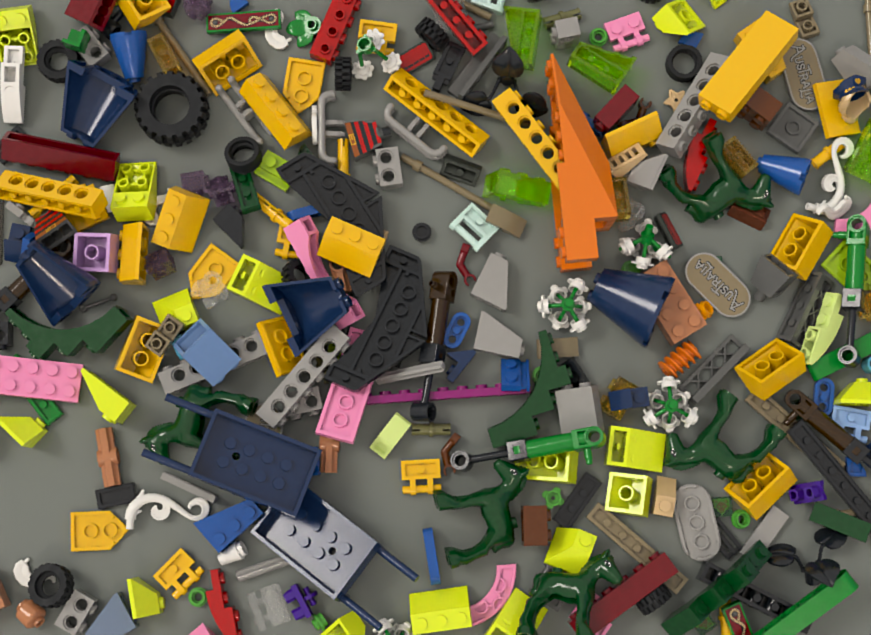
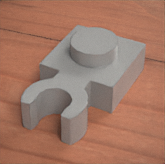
[4,201,34,228]

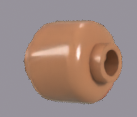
[16,599,46,629]

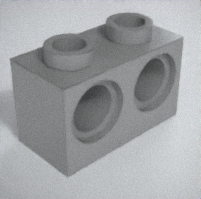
[549,16,581,50]
[78,25,112,67]
[372,146,403,190]
[282,386,324,421]
[54,588,99,635]

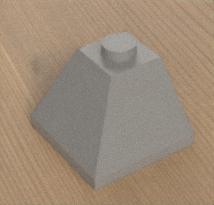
[621,154,669,191]

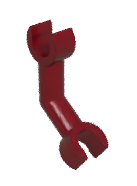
[456,243,476,287]

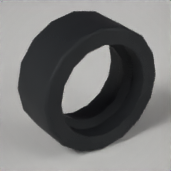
[665,44,703,83]
[224,136,262,174]

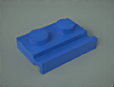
[501,359,530,392]

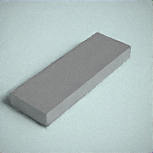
[160,472,218,503]
[739,505,789,555]

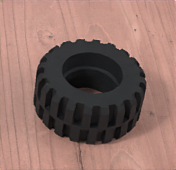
[134,71,210,147]

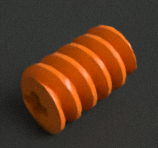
[658,340,702,379]

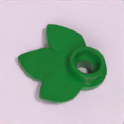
[286,10,322,47]

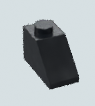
[213,204,245,249]

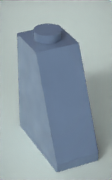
[85,592,140,635]

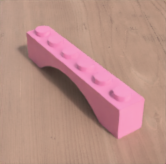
[283,215,366,330]

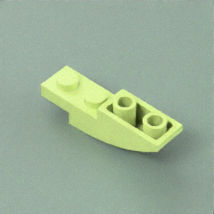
[800,292,844,365]

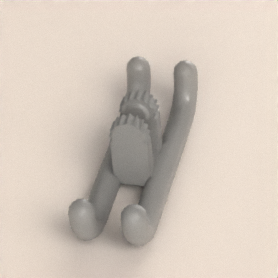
[215,76,273,146]
[317,90,345,167]
[384,103,448,161]

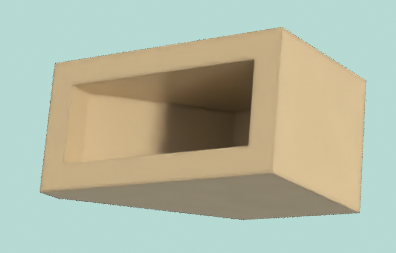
[650,476,676,518]

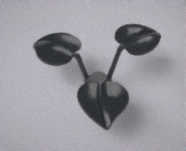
[461,46,548,118]
[767,528,848,588]

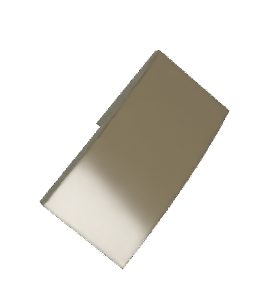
[789,0,820,40]
[485,203,527,238]
[144,314,186,357]
[536,337,579,359]

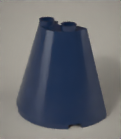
[61,60,138,148]
[15,239,101,327]
[587,268,675,348]
[262,276,353,357]

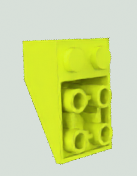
[0,5,39,66]
[110,162,157,222]
[227,254,283,315]
[604,425,666,473]
[484,587,548,635]

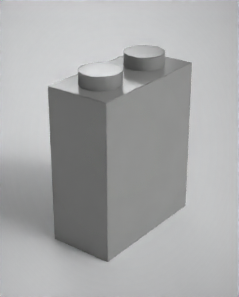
[555,382,605,434]

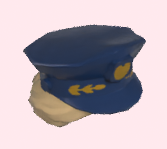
[833,75,871,124]

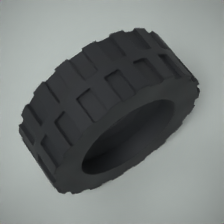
[36,39,80,83]
[28,563,74,608]

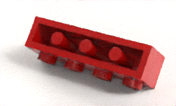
[309,0,362,66]
[425,0,488,56]

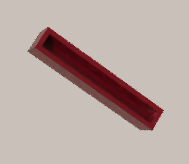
[1,131,120,182]
[567,551,679,634]

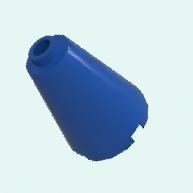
[110,30,148,83]
[756,154,812,195]

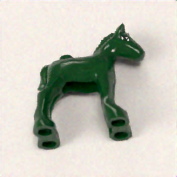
[658,130,774,223]
[139,384,259,465]
[663,389,787,484]
[433,459,529,569]
[516,549,623,635]

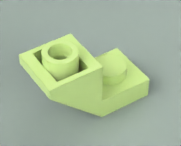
[369,412,412,459]

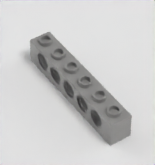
[655,52,729,159]
[256,325,351,430]
[157,330,268,395]

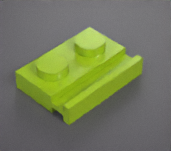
[253,150,290,193]

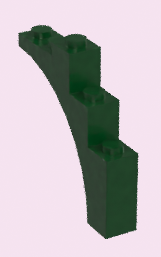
[5,306,134,359]
[487,330,573,449]
[661,539,773,635]

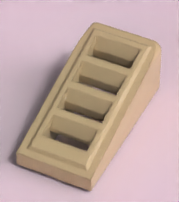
[608,142,648,180]

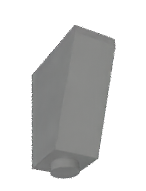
[831,45,871,89]
[470,252,508,312]
[473,311,525,359]

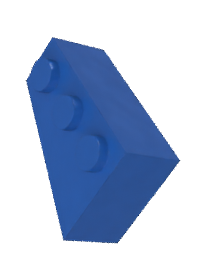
[193,500,265,553]

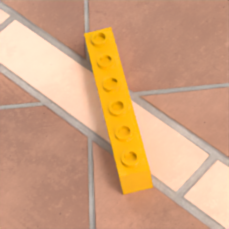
[383,68,490,158]
[492,87,562,190]
[0,170,108,220]

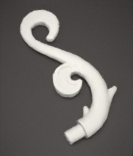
[805,137,854,215]
[124,489,210,529]

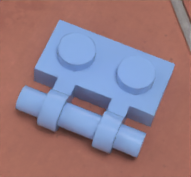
[830,405,871,444]

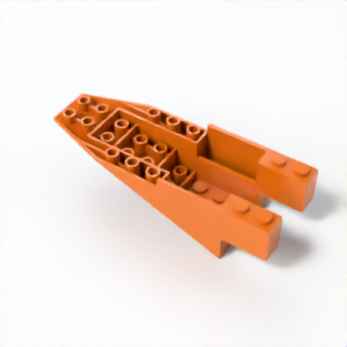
[545,53,618,273]

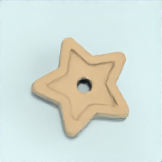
[664,89,685,112]

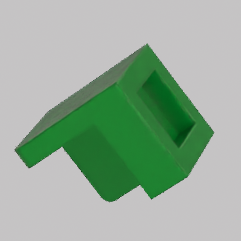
[62,29,91,54]

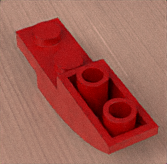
[683,118,717,193]
[205,568,243,635]

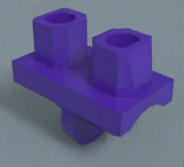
[788,480,827,504]
[283,583,318,620]

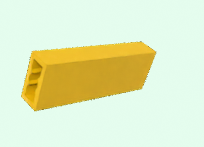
[698,10,799,123]

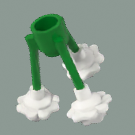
[351,28,402,80]

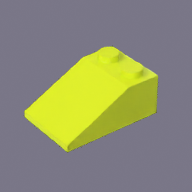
[81,368,137,424]
[515,451,579,484]

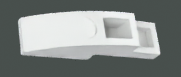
[0,45,26,124]

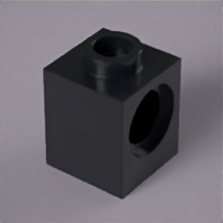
[0,321,13,350]

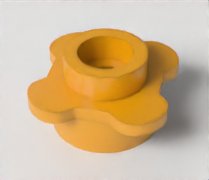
[695,301,714,320]

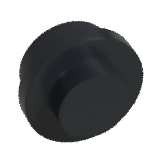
[412,223,431,242]

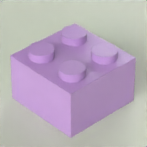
[73,232,120,273]

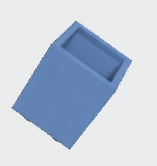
[173,318,241,387]

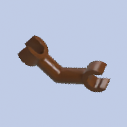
[617,98,652,128]
[441,433,461,476]

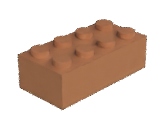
[644,260,707,346]

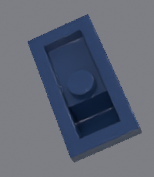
[4,223,33,263]
[446,350,476,384]
[608,387,650,411]

